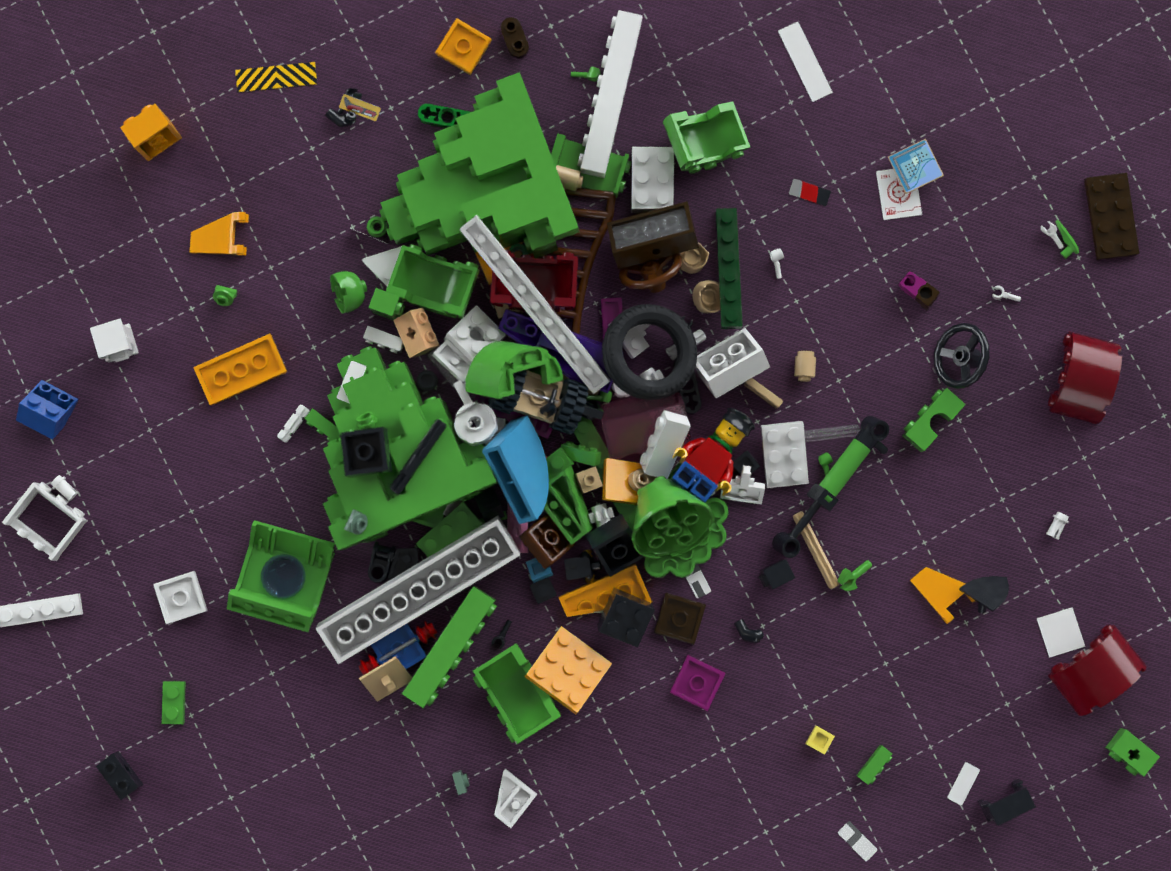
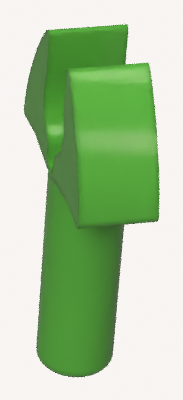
[837,560,872,591]

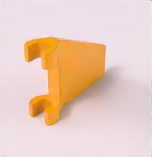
[190,212,249,256]
[910,567,975,624]

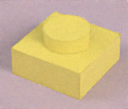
[805,725,835,755]

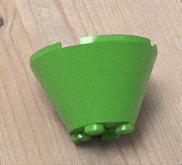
[632,476,714,559]

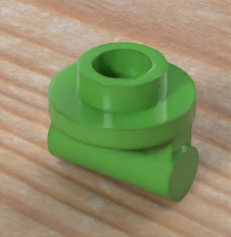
[213,285,237,306]

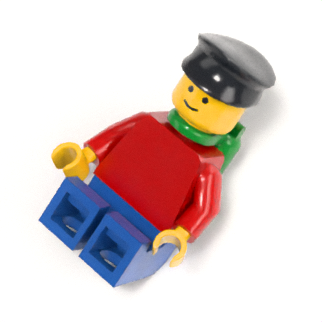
[671,408,755,503]

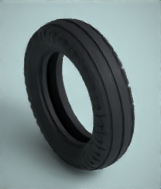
[602,304,697,400]

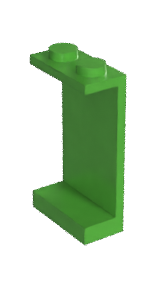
[551,133,632,198]

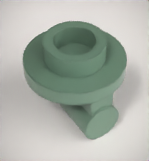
[344,509,368,534]

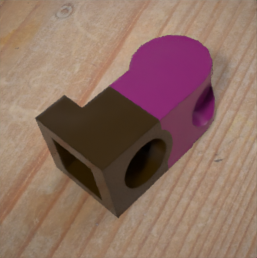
[898,271,940,311]

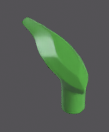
[1056,220,1079,259]

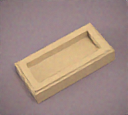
[744,378,783,409]

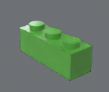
[304,408,340,441]
[561,441,602,466]
[856,745,892,785]

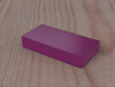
[601,297,623,339]

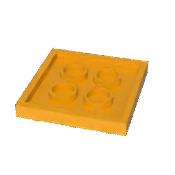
[525,626,612,715]

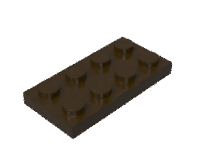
[1084,173,1140,260]

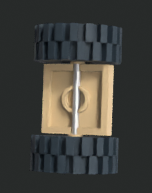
[488,369,588,435]

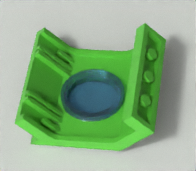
[227,520,335,632]

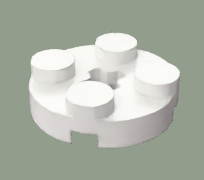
[454,402,498,446]

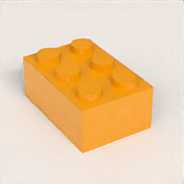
[120,104,182,161]

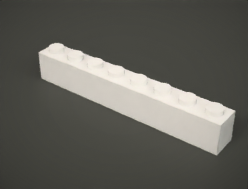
[577,10,643,178]

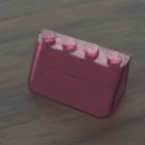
[600,391,692,459]

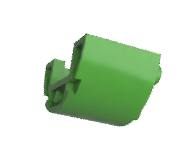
[663,101,750,174]
[386,244,480,319]
[466,341,563,399]
[473,644,561,744]

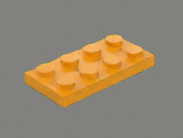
[193,334,287,406]

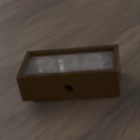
[607,201,699,269]

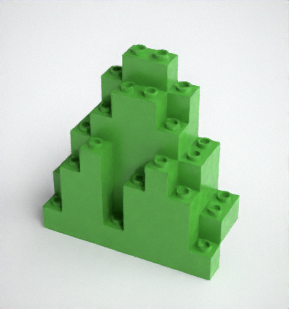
[379,72,579,258]
[323,346,498,551]

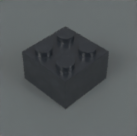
[340,427,392,477]
[585,514,644,577]
[597,588,655,648]

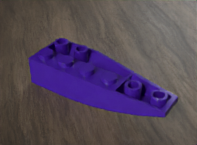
[498,309,624,393]

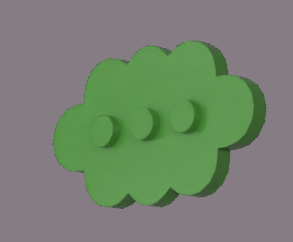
[644,498,729,578]

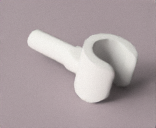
[1041,221,1064,249]
[770,248,784,279]
[992,286,1021,302]

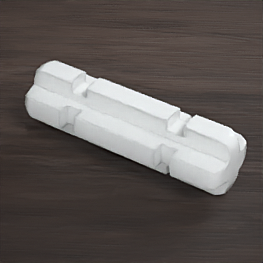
[277,405,310,443]

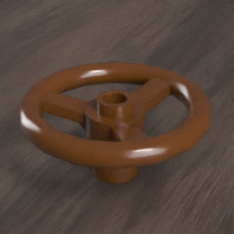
[619,253,682,293]

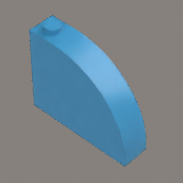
[482,415,549,524]

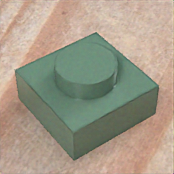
[452,770,470,795]

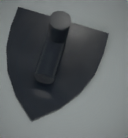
[959,576,1009,614]

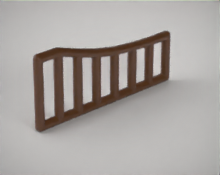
[538,188,616,334]

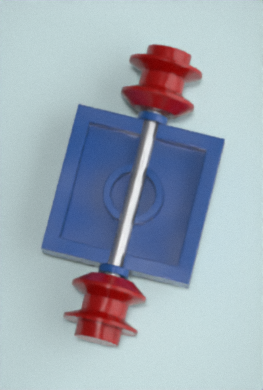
[359,621,437,675]

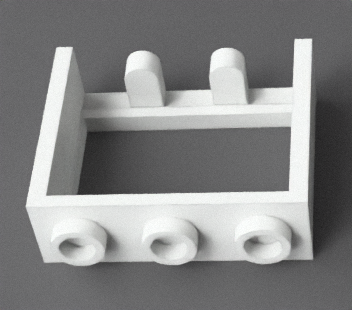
[2,482,88,561]

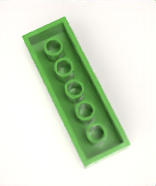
[402,586,497,708]

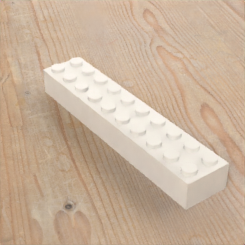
[316,516,520,664]

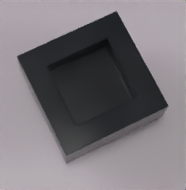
[733,450,760,476]
[529,577,557,604]

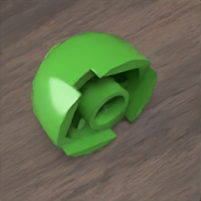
[330,271,367,313]

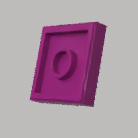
[669,654,726,711]

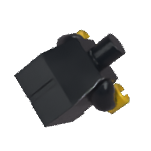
[564,550,602,583]

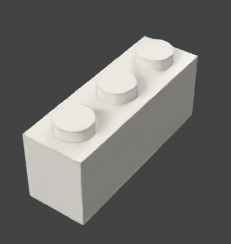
[640,410,690,479]

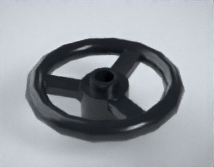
[934,323,990,389]

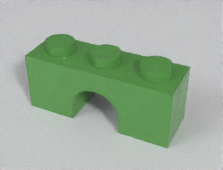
[902,388,966,452]

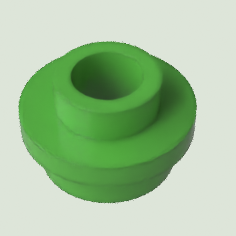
[367,217,388,238]
[357,412,378,430]

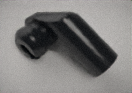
[325,108,356,127]

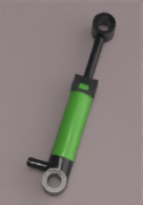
[772,416,889,558]

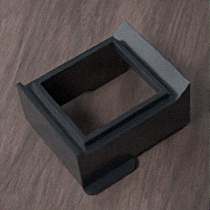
[977,779,1036,826]

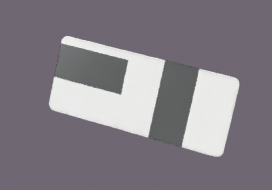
[686,564,711,598]

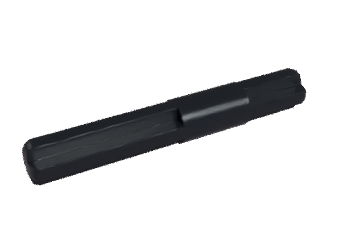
[390,419,447,494]

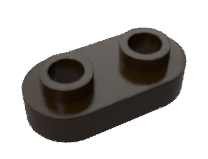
[501,17,529,58]

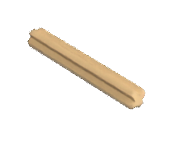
[793,512,839,589]

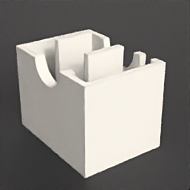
[90,319,139,363]

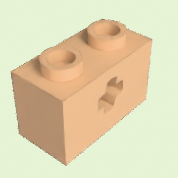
[393,308,440,358]

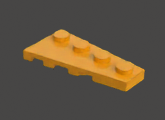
[558,563,652,617]

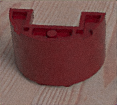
[490,250,578,312]
[1048,332,1122,424]
[1048,624,1147,716]

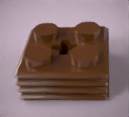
[519,513,576,569]

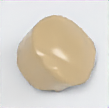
[680,242,709,274]
[692,280,720,314]

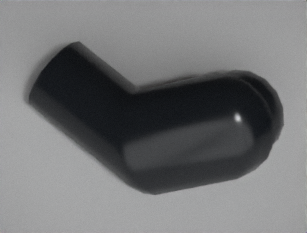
[734,619,764,643]

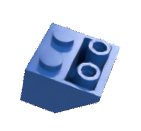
[16,380,78,440]

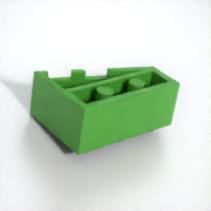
[544,466,594,545]

